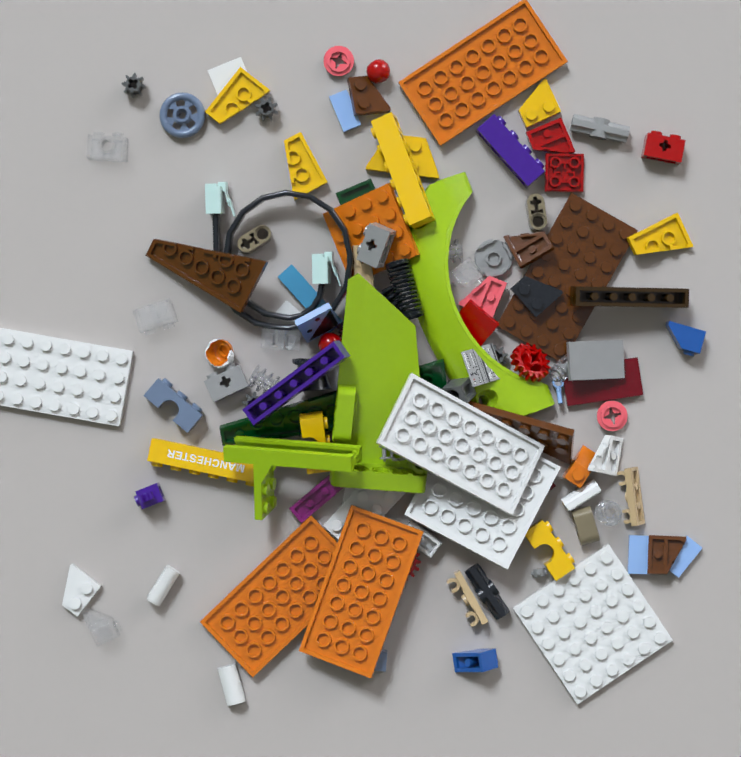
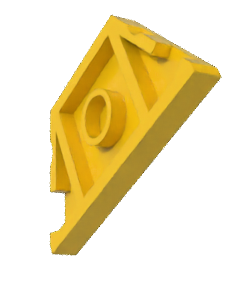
[366,135,439,179]

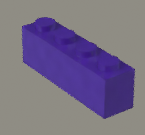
[476,114,545,188]

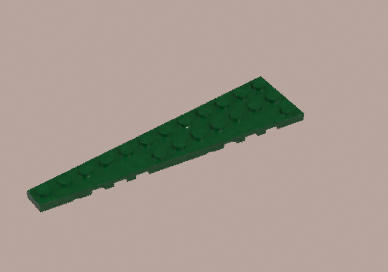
[219,359,447,446]

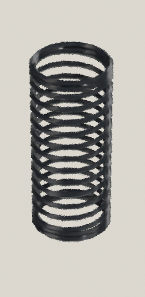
[385,258,424,320]

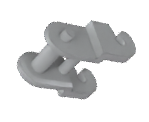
[379,446,405,461]

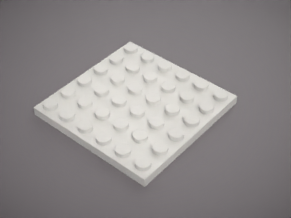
[404,456,561,570]
[513,544,673,704]

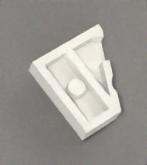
[588,435,623,476]
[62,563,102,617]

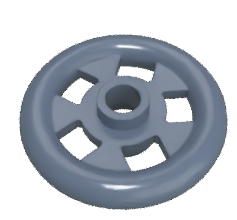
[159,92,205,138]

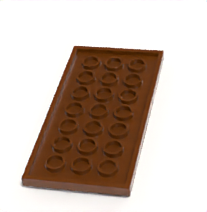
[498,193,638,363]

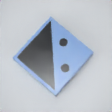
[295,303,340,343]

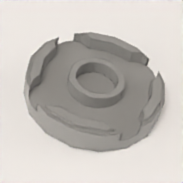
[474,239,513,278]

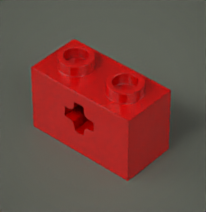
[641,131,686,165]

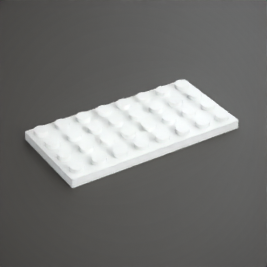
[0,328,134,426]
[376,373,545,515]

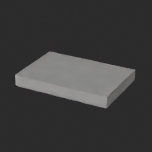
[566,340,625,381]

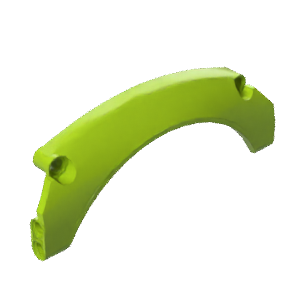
[405,172,555,416]

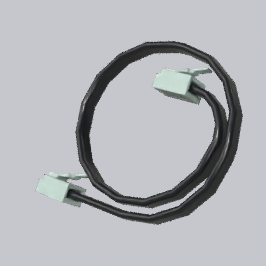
[205,182,354,331]

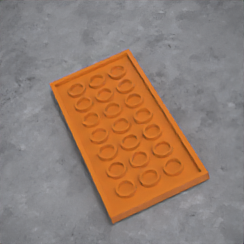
[398,0,568,147]
[299,505,424,678]
[200,515,338,677]

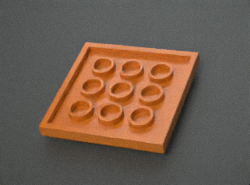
[323,183,420,277]

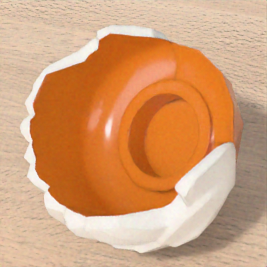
[205,339,234,369]

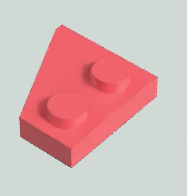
[459,276,508,318]

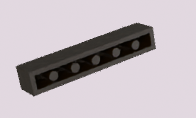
[570,286,689,308]

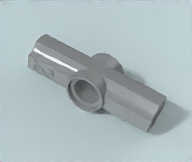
[570,114,630,143]

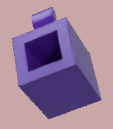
[134,482,166,509]

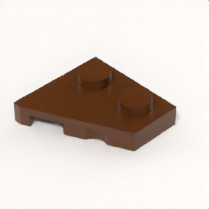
[347,76,391,116]
[504,231,554,269]
[647,535,686,575]

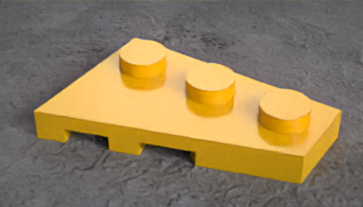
[205,67,271,125]
[284,132,328,201]
[626,212,694,255]

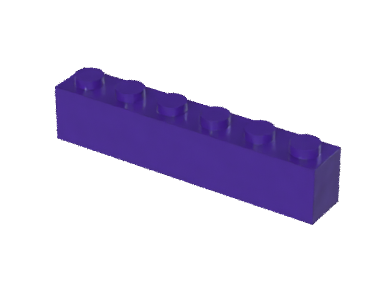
[242,340,350,425]

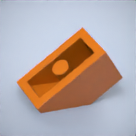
[562,445,595,488]

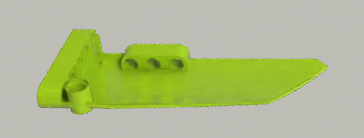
[329,273,428,493]

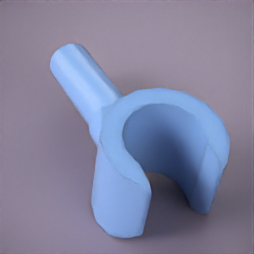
[552,378,564,404]

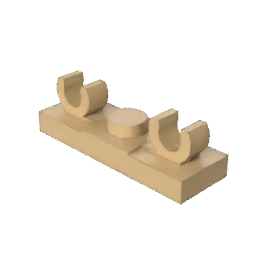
[617,467,645,526]
[446,570,488,626]

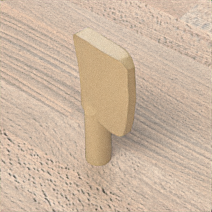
[353,245,374,287]

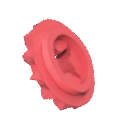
[323,46,354,77]
[597,401,628,431]

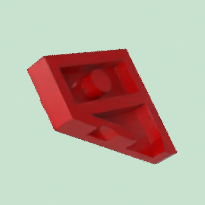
[525,118,575,153]

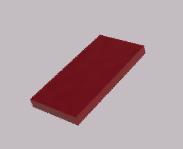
[562,357,643,406]

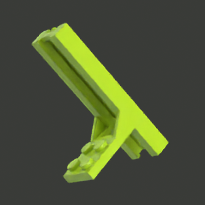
[223,436,362,520]

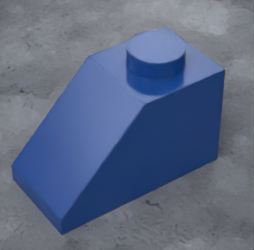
[665,321,706,357]
[452,648,498,672]

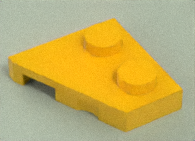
[518,78,561,128]

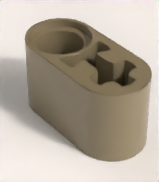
[525,193,547,232]
[237,225,272,254]
[571,506,600,546]

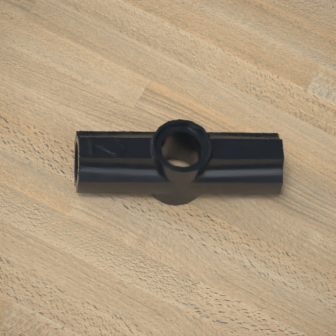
[464,563,510,620]

